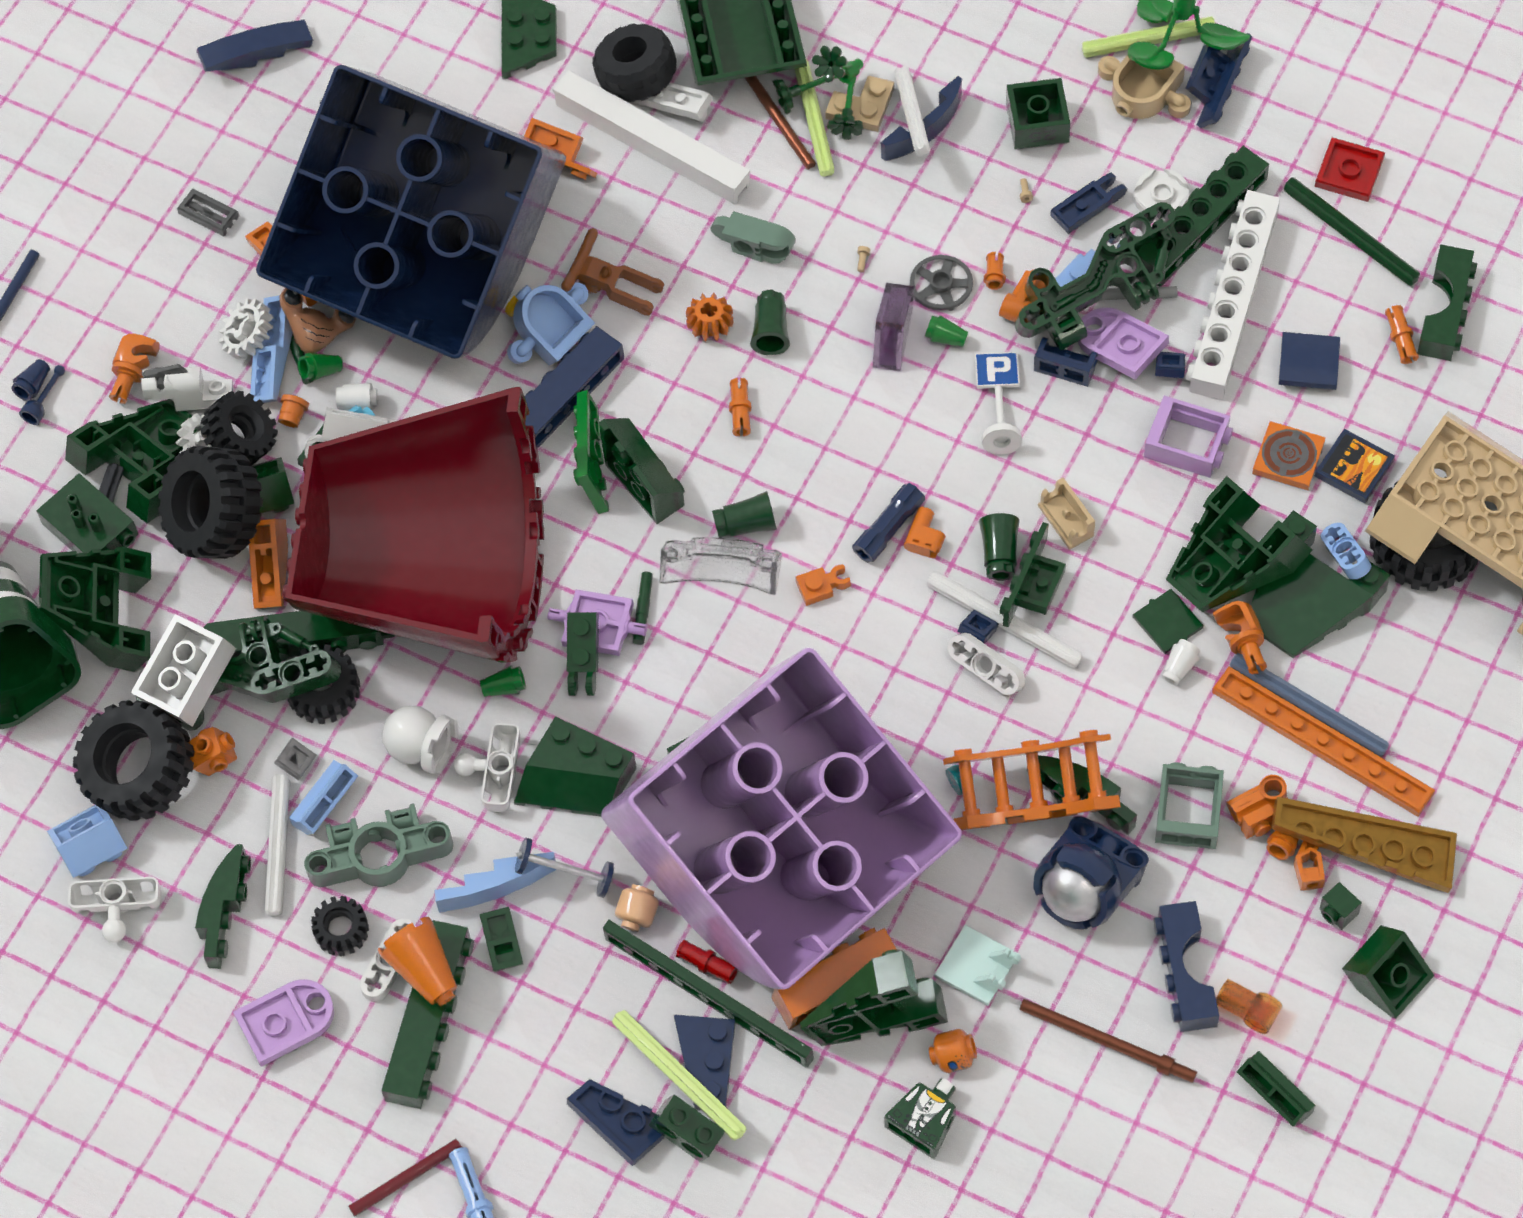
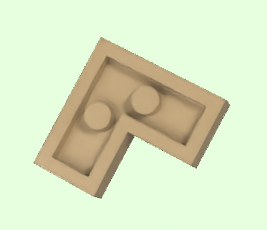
[825,75,894,132]

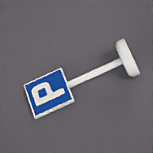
[975,352,1022,455]

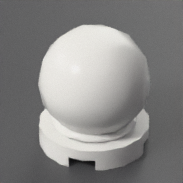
[381,706,458,774]

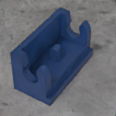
[1034,337,1098,387]

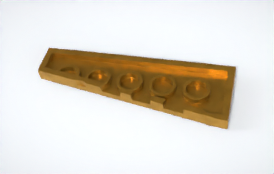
[1272,797,1457,893]

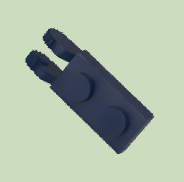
[1050,172,1128,234]

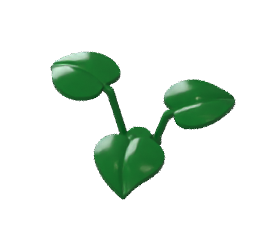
[1127,0,1250,70]

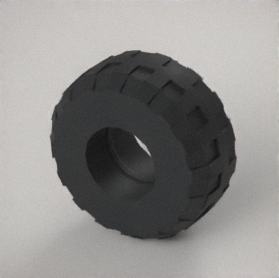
[592,23,677,102]

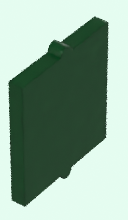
[1132,589,1204,654]

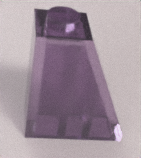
[873,282,914,371]

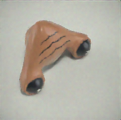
[279,288,356,353]

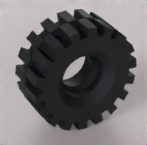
[201,391,278,466]
[288,645,361,724]

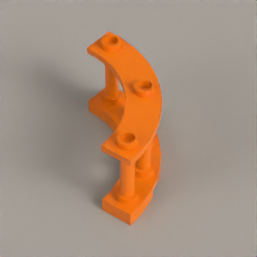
[943,730,1121,830]

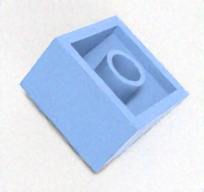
[47,805,128,878]

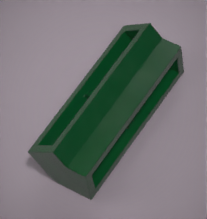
[1237,1051,1316,1127]

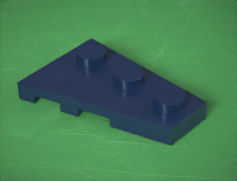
[673,1014,736,1110]

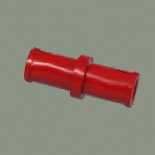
[676,939,738,984]

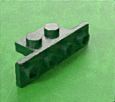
[1000,522,1066,628]

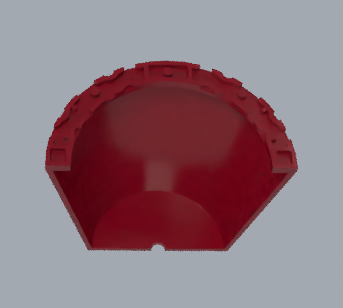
[283,387,544,663]

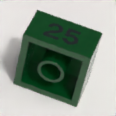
[1006,78,1070,149]

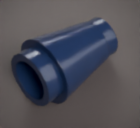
[11,359,50,401]

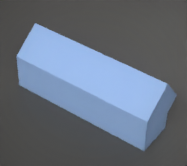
[289,760,358,835]

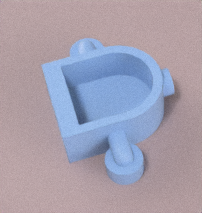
[507,282,595,365]

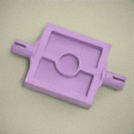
[547,589,647,656]

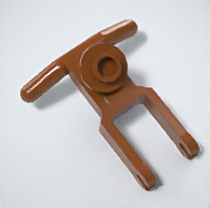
[561,228,665,316]

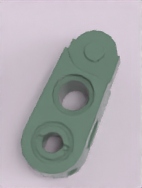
[710,211,796,264]

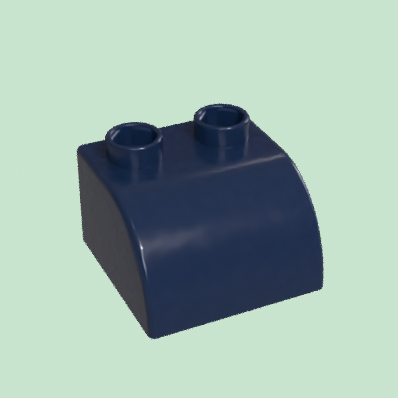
[256,65,566,359]

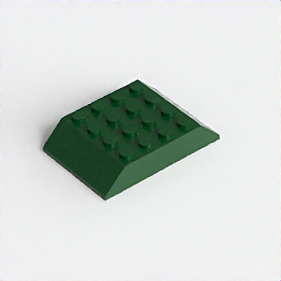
[677,0,807,86]

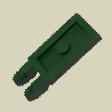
[567,612,599,696]

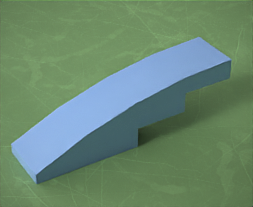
[435,852,557,913]

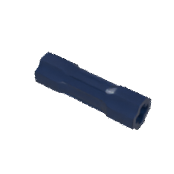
[852,483,925,563]

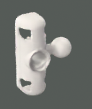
[454,723,520,812]
[68,877,161,942]

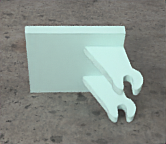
[934,925,1021,1006]

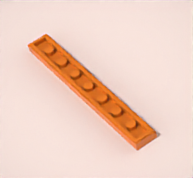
[1212,666,1435,817]

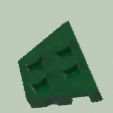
[501,0,557,79]

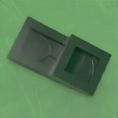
[479,907,524,972]

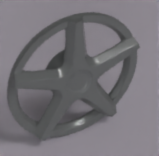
[910,255,973,311]

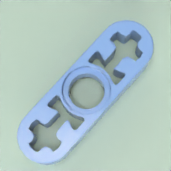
[1321,523,1371,579]

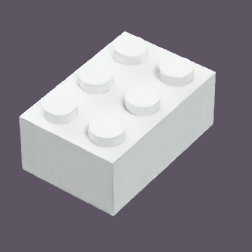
[131,614,236,727]

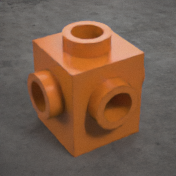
[188,726,237,776]

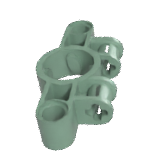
[304,803,453,887]

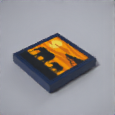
[1314,429,1395,503]

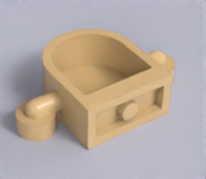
[1098,41,1191,119]

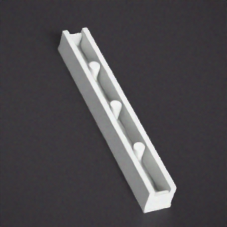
[553,70,750,204]

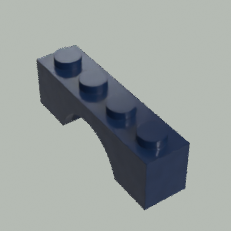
[1153,901,1219,1032]

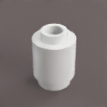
[336,383,378,411]

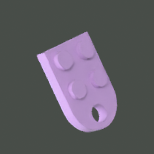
[1078,308,1169,380]
[233,979,334,1067]

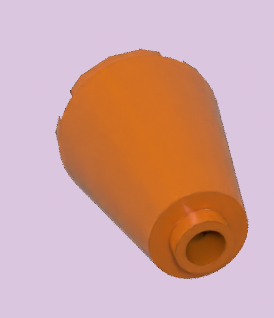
[378,916,457,1006]

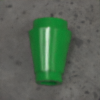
[924,315,969,348]
[298,353,343,381]
[480,665,526,697]

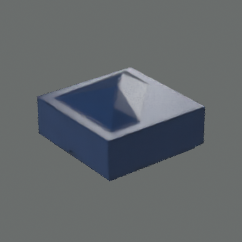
[1155,352,1185,378]
[957,610,999,644]

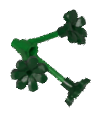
[772,46,864,140]

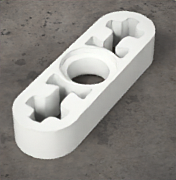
[947,633,1025,695]
[360,918,416,1002]

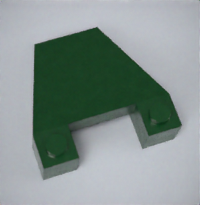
[65,399,197,524]
[1166,476,1313,612]
[1251,510,1390,658]
[39,547,151,672]
[800,950,948,1046]

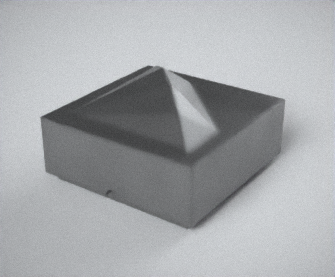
[274,738,316,780]

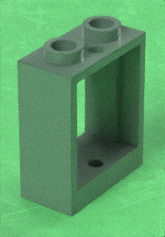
[1155,762,1224,849]

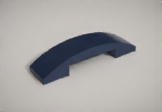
[881,76,962,161]

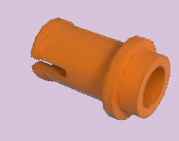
[983,252,1006,290]

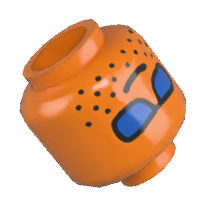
[929,1029,977,1073]

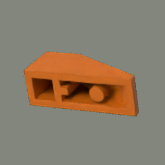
[249,519,288,609]

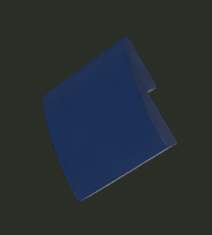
[1278,332,1340,390]

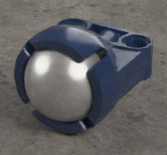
[1033,816,1149,929]

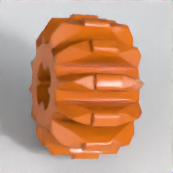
[686,293,734,342]

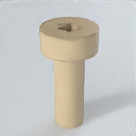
[1020,178,1033,203]
[857,246,870,272]

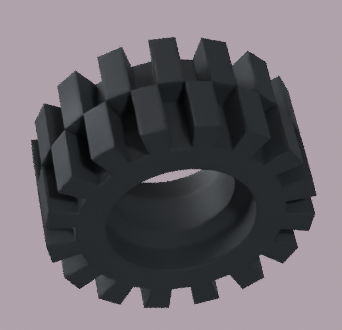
[311,896,369,956]

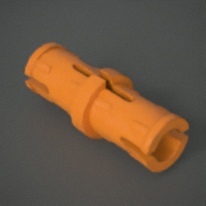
[1385,305,1419,364]
[729,378,752,437]

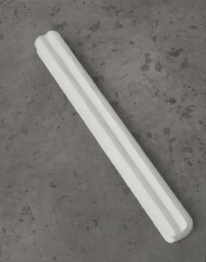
[894,65,930,157]
[265,774,290,916]

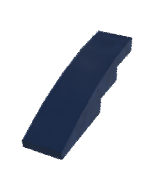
[196,20,313,72]

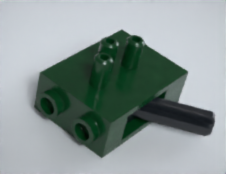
[36,463,139,553]

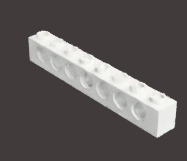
[1186,190,1280,400]

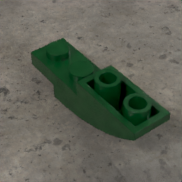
[1027,755,1137,835]
[195,844,251,969]

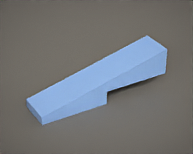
[250,295,293,403]

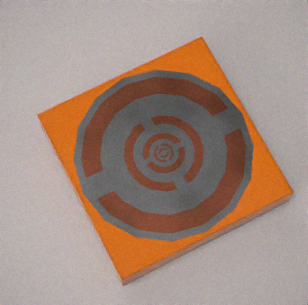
[1252,421,1326,490]

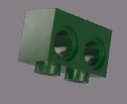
[649,1094,725,1162]

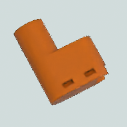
[903,507,946,558]

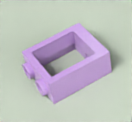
[1144,395,1233,478]

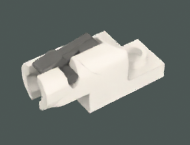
[141,364,234,411]

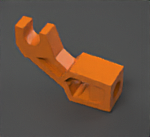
[1293,841,1325,891]

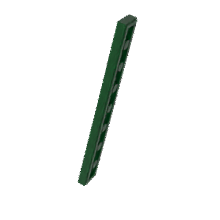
[603,920,814,1068]

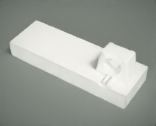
[631,83,713,122]

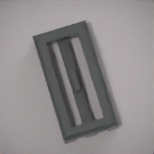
[177,188,239,237]

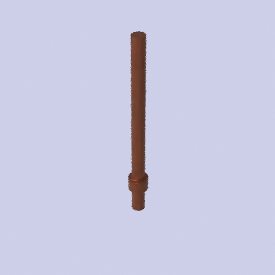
[745,76,816,170]
[1020,999,1198,1083]

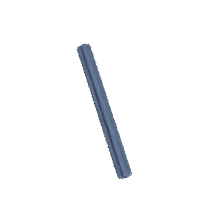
[1230,653,1389,757]

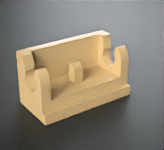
[1038,477,1095,550]

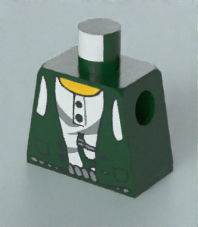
[884,1078,956,1160]

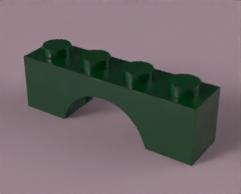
[1417,244,1478,361]

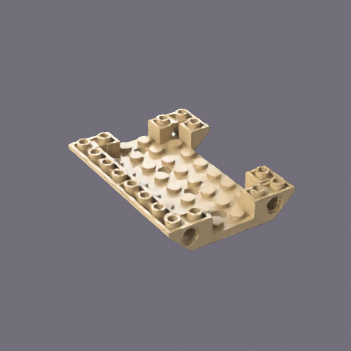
[1365,411,1523,635]

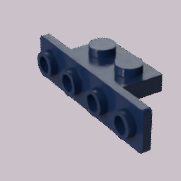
[1185,33,1253,128]

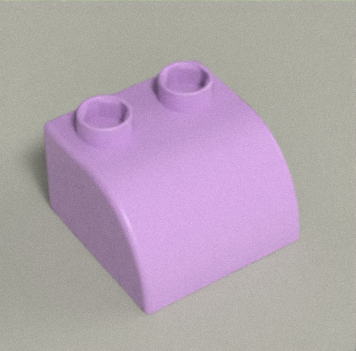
[601,648,962,990]

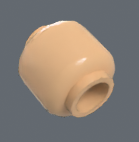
[615,884,659,932]

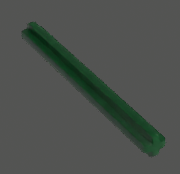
[1284,177,1420,286]

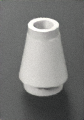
[1162,639,1201,685]

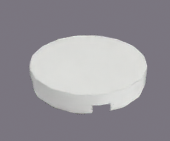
[1134,169,1190,221]

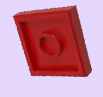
[1314,137,1385,202]

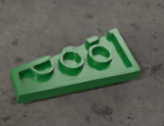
[573,390,609,514]

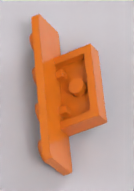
[524,117,597,180]

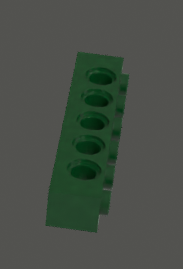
[1136,146,1269,287]

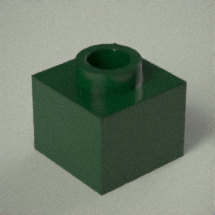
[1320,882,1362,930]

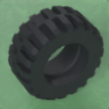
[158,446,263,559]
[1369,477,1478,591]
[73,700,194,821]

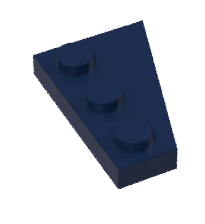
[566,1079,665,1166]

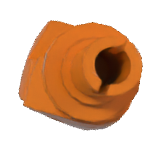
[109,333,160,404]
[1213,601,1267,674]

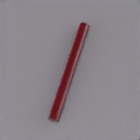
[348,1139,462,1217]

